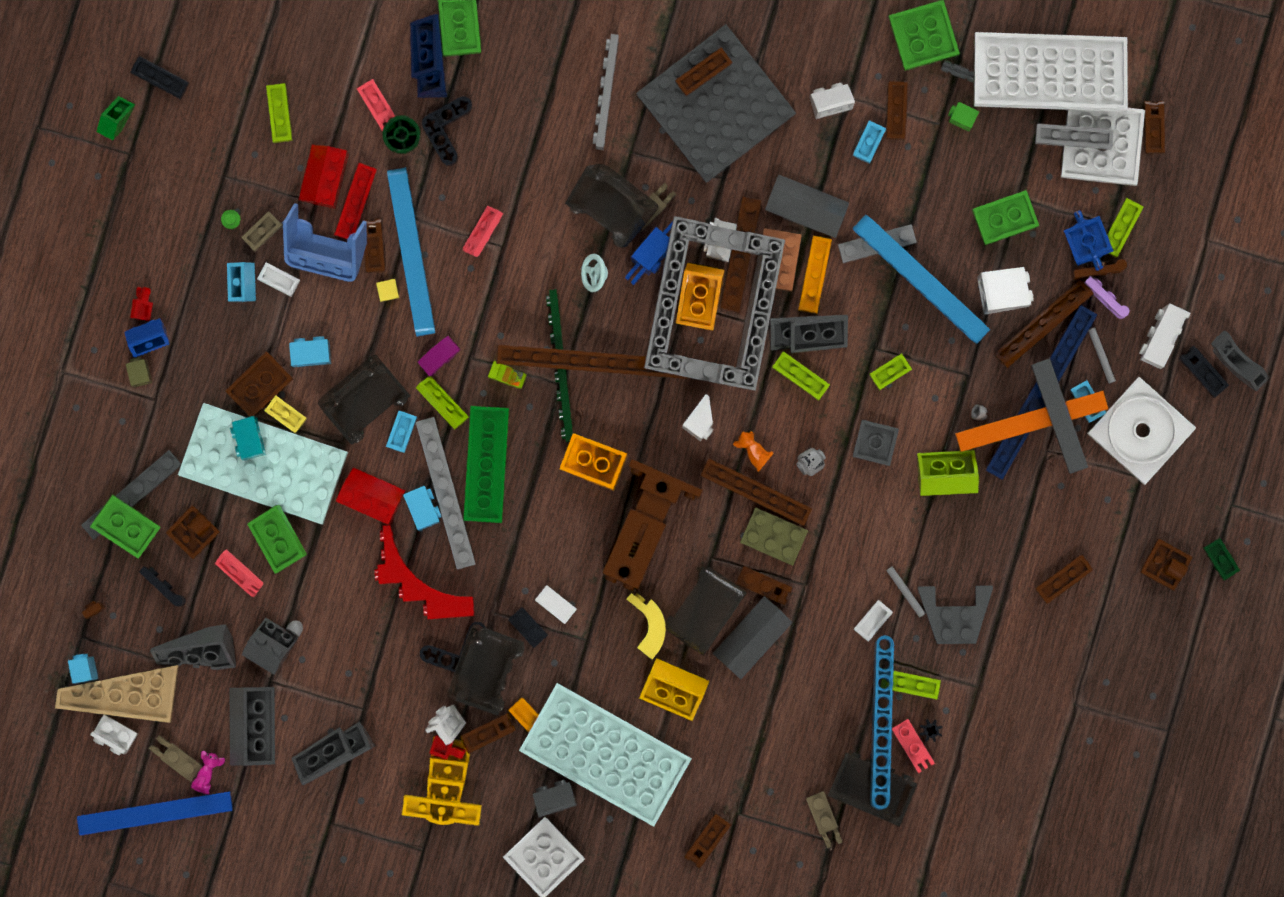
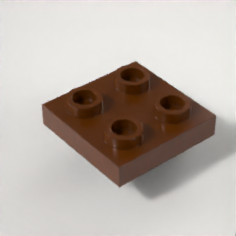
[166,505,220,559]
[1140,539,1193,591]

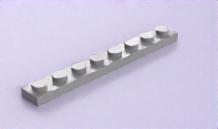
[416,417,476,570]

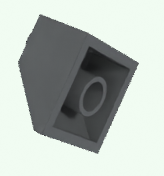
[533,779,577,817]

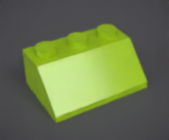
[917,450,979,496]

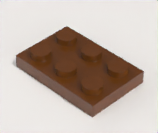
[225,351,294,417]

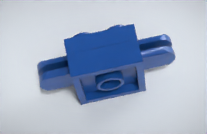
[625,221,673,285]

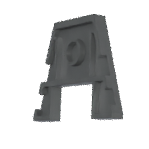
[917,586,993,644]

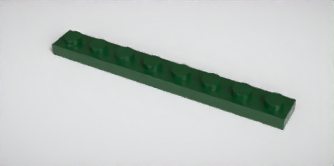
[546,289,573,443]

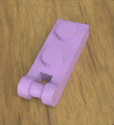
[1084,276,1129,319]

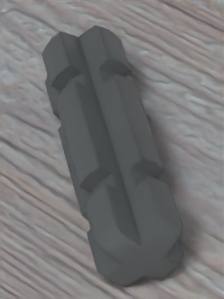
[941,60,974,83]

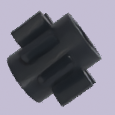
[919,719,942,742]

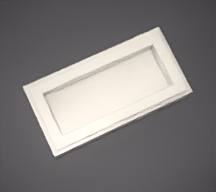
[257,262,300,297]
[535,585,577,624]
[854,600,893,642]

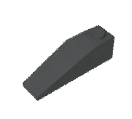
[150,625,236,670]

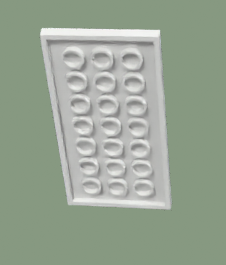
[974,32,1128,111]

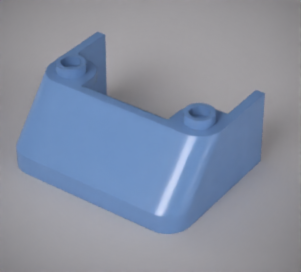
[283,203,367,282]

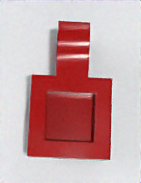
[130,287,153,321]
[429,734,466,760]

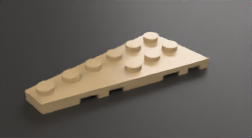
[55,665,179,723]

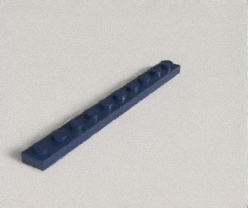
[985,305,1097,480]

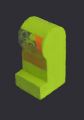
[488,361,527,389]

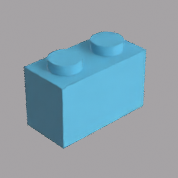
[227,262,256,302]
[289,336,331,367]
[403,486,442,531]
[68,654,98,684]

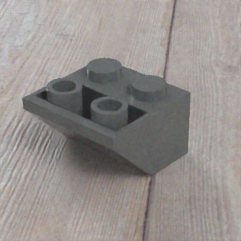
[242,618,298,675]

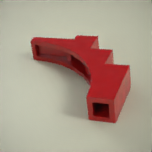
[374,525,475,619]

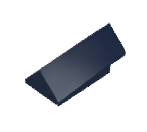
[410,14,447,98]

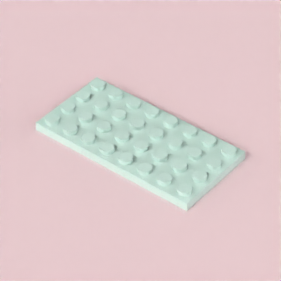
[178,403,348,525]
[519,683,692,826]

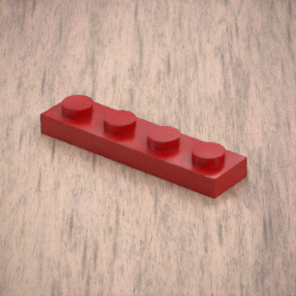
[334,163,377,240]

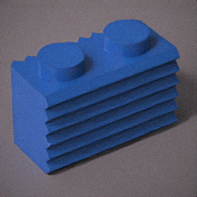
[124,318,170,358]

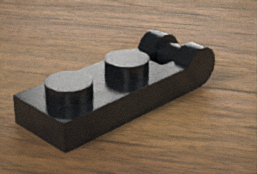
[1178,346,1229,398]
[139,566,186,607]

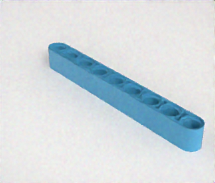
[387,167,436,336]
[852,214,990,344]
[870,635,894,810]

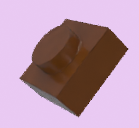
[82,601,105,619]

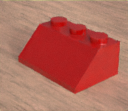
[298,145,349,209]
[336,467,406,525]

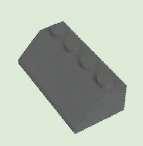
[229,687,275,766]

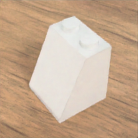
[977,267,1033,315]

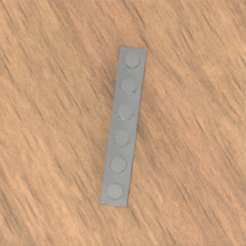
[593,34,619,150]

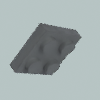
[852,420,899,466]

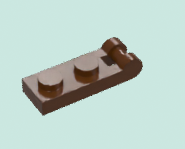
[1143,101,1165,154]
[362,218,385,273]
[1071,259,1127,280]
[736,566,793,605]
[460,713,516,754]
[684,813,731,869]

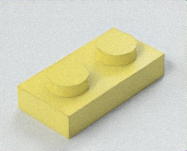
[264,396,307,434]

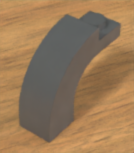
[1211,330,1269,392]

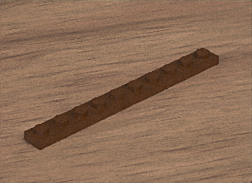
[496,344,687,379]

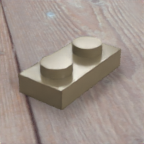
[241,211,282,252]

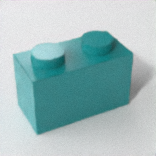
[230,416,266,461]

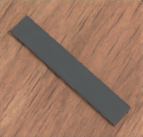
[1031,359,1088,474]

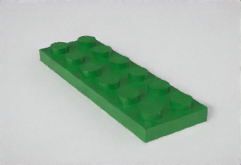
[463,406,509,523]

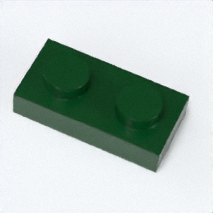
[1203,538,1241,581]

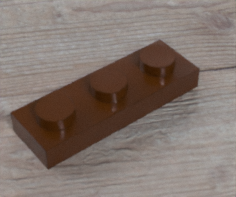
[675,47,733,97]
[886,81,908,140]
[1035,555,1093,604]

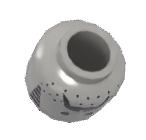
[796,447,826,476]

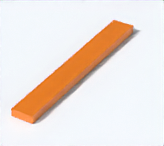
[955,391,1108,452]

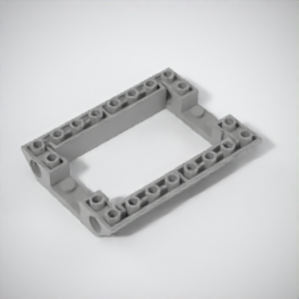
[644,216,785,391]

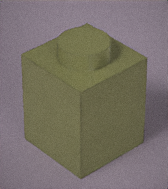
[126,357,153,388]

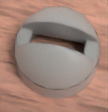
[971,404,988,421]
[286,620,303,637]

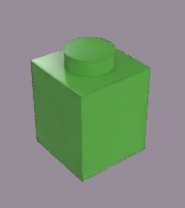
[948,102,979,132]

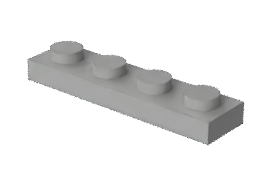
[1035,124,1114,150]
[838,224,917,263]

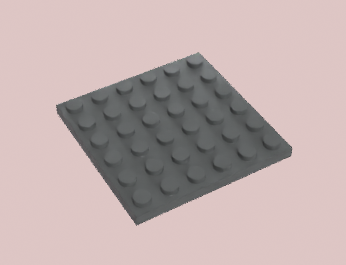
[636,24,796,184]

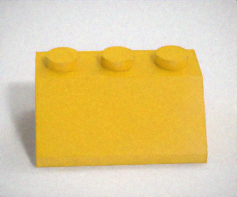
[639,658,709,721]

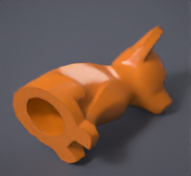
[733,431,773,472]

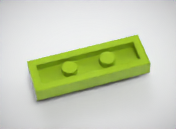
[266,83,293,143]
[1107,198,1143,258]
[772,351,830,401]
[416,376,469,429]
[880,671,941,700]

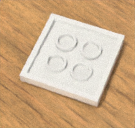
[503,817,585,897]

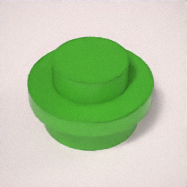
[221,210,241,229]

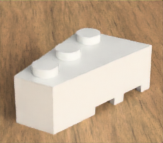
[1139,303,1191,369]

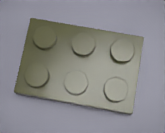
[740,507,808,566]

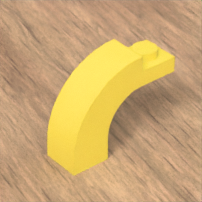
[627,593,666,659]

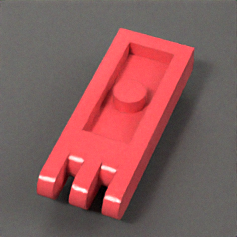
[357,79,395,132]
[463,206,503,257]
[215,549,263,597]
[892,719,935,774]

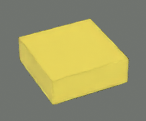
[376,279,399,302]

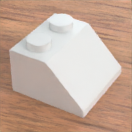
[810,83,855,119]
[682,395,714,442]

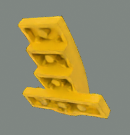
[402,736,482,826]

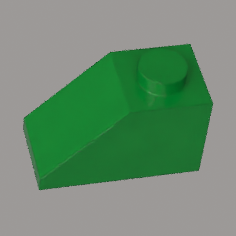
[96,96,135,140]

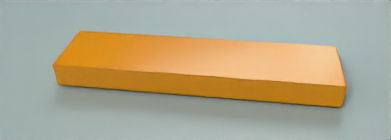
[798,236,832,314]

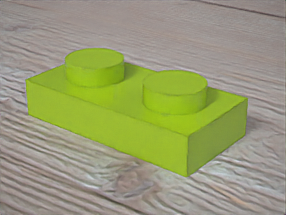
[869,353,912,391]

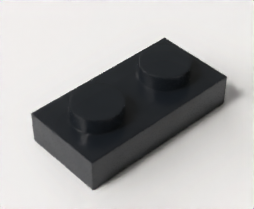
[508,607,548,648]

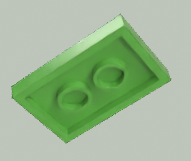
[438,0,481,57]
[972,190,1039,245]
[90,494,161,559]
[247,505,307,574]

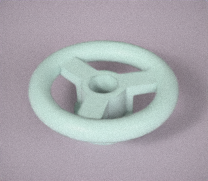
[581,254,608,292]

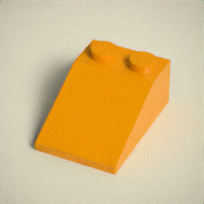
[676,263,725,330]
[559,433,628,491]

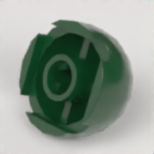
[382,116,421,154]

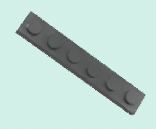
[81,450,182,540]

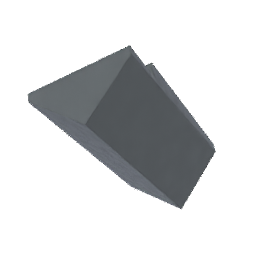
[765,175,849,238]
[768,315,848,353]
[712,597,793,679]
[291,721,376,785]

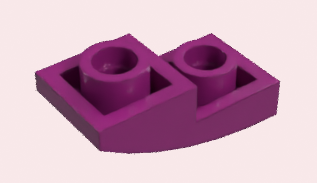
[418,336,461,376]

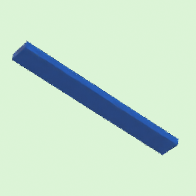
[77,791,233,836]

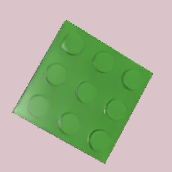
[888,0,960,71]

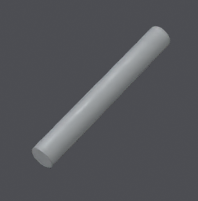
[1088,328,1116,384]
[886,566,925,618]

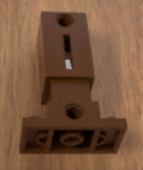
[603,459,703,591]

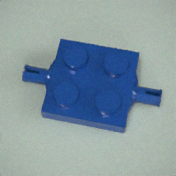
[1064,211,1113,270]

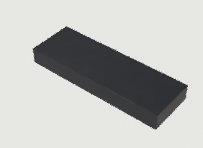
[130,56,190,100]

